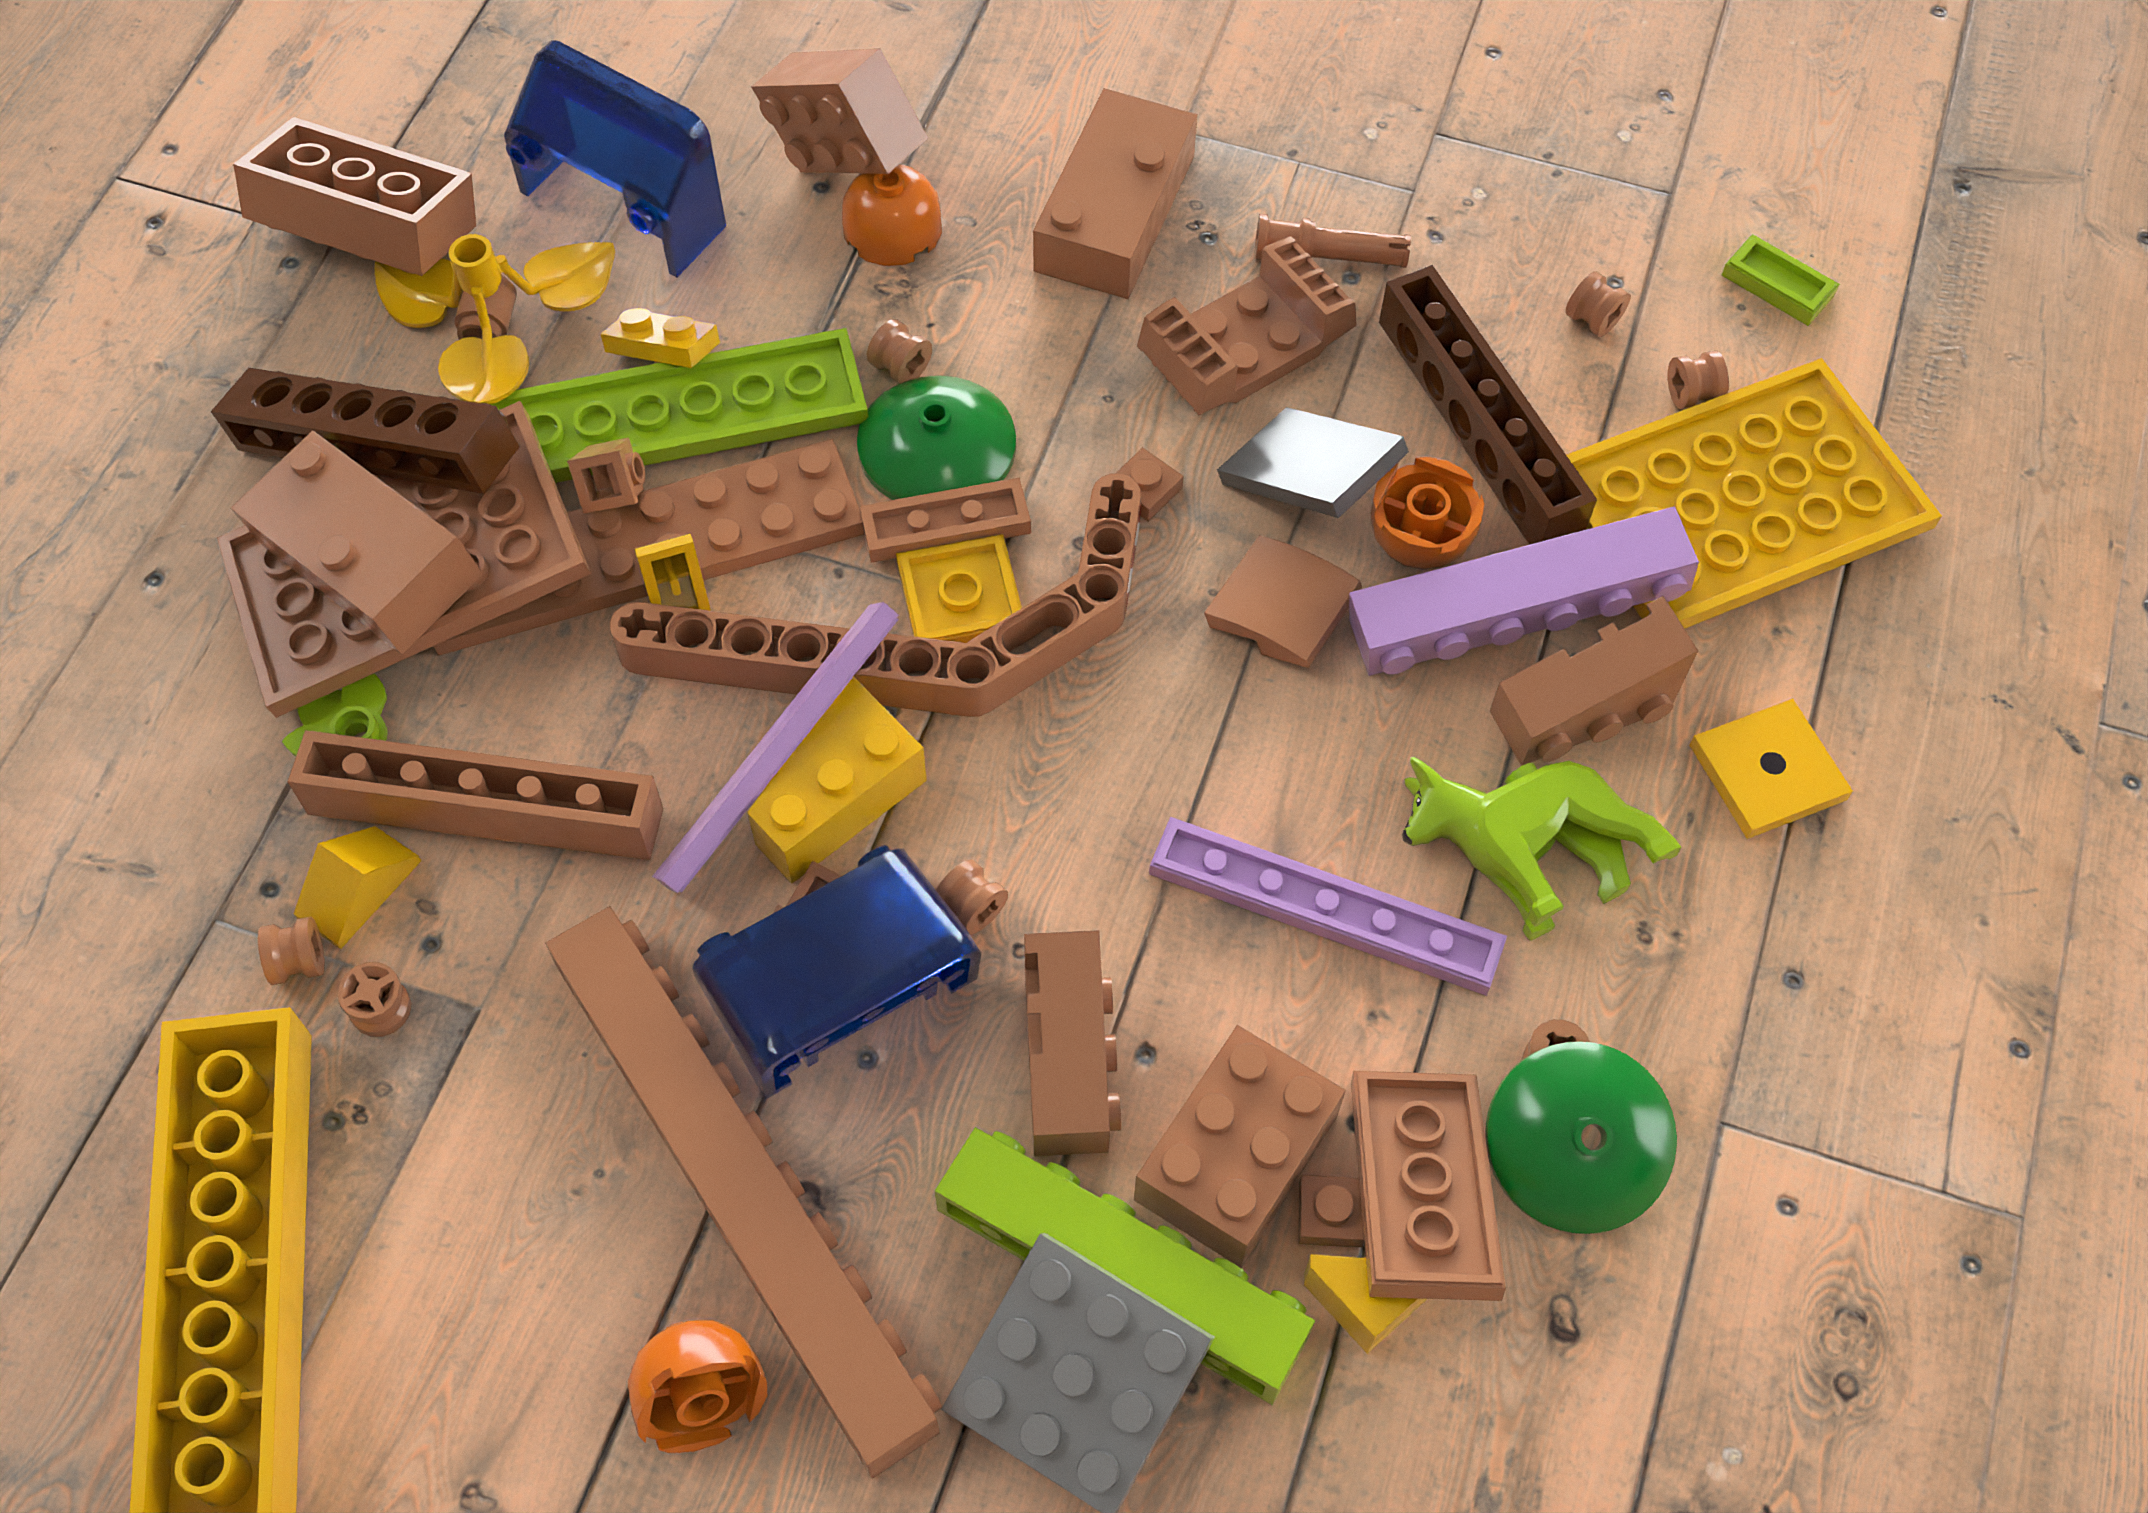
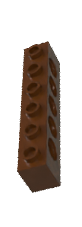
[1379,265,1597,545]
[211,367,520,494]

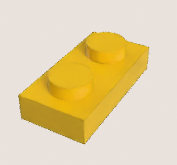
[601,308,720,368]

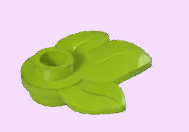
[282,673,388,756]

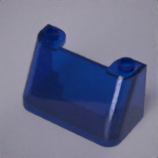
[692,845,981,1099]

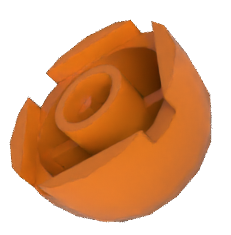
[842,164,942,266]
[1370,457,1485,570]
[628,1320,768,1453]

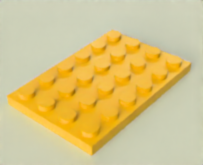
[1566,358,1942,629]

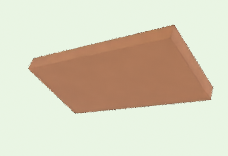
[1351,1070,1506,1301]

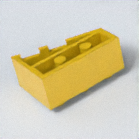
[747,676,927,884]

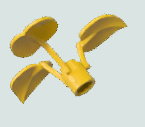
[374,234,615,404]

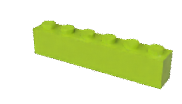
[935,1127,1315,1405]

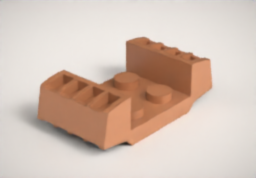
[1137,236,1357,416]

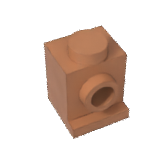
[567,437,645,514]

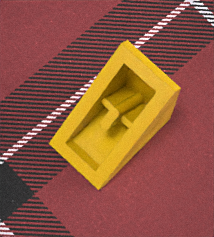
[634,534,711,611]
[293,826,422,949]
[1304,1254,1427,1354]

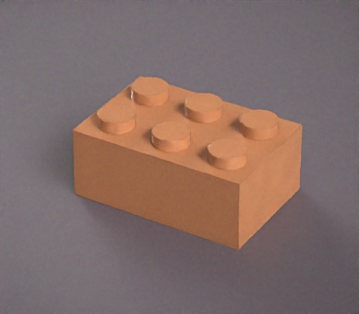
[751,48,928,174]
[1134,1025,1346,1268]

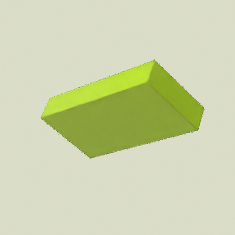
[1721,234,1840,326]

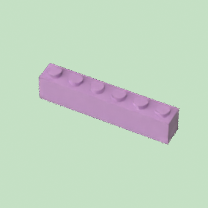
[1349,506,1699,676]

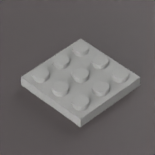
[941,1233,1215,1513]

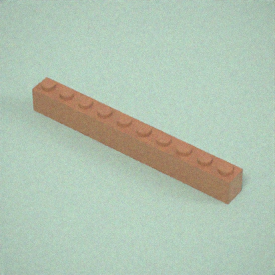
[545,906,943,1479]

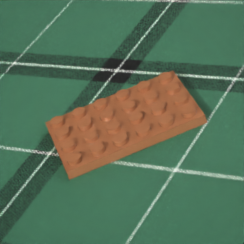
[217,401,591,718]

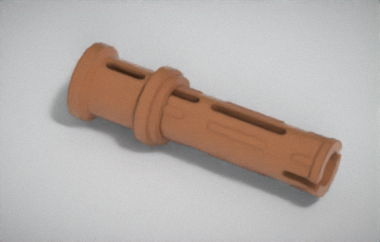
[1254,213,1411,268]

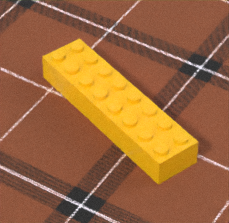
[129,1007,312,1513]

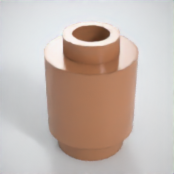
[454,274,517,340]

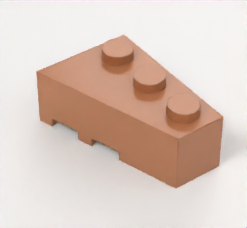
[1490,596,1698,766]
[1024,930,1121,1156]

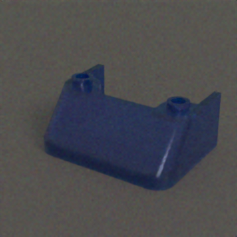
[504,40,726,278]

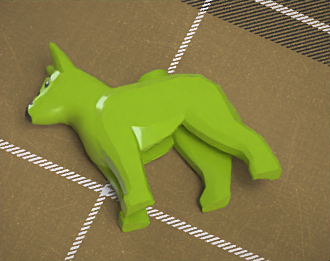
[1402,757,1681,941]

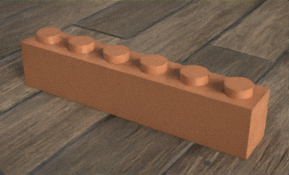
[287,730,664,860]

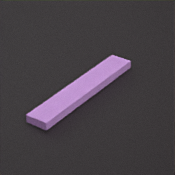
[652,602,899,893]
[1149,817,1507,996]

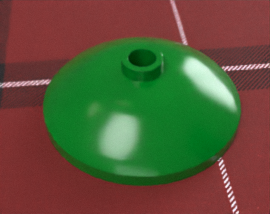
[857,375,1016,500]
[1485,1041,1677,1234]

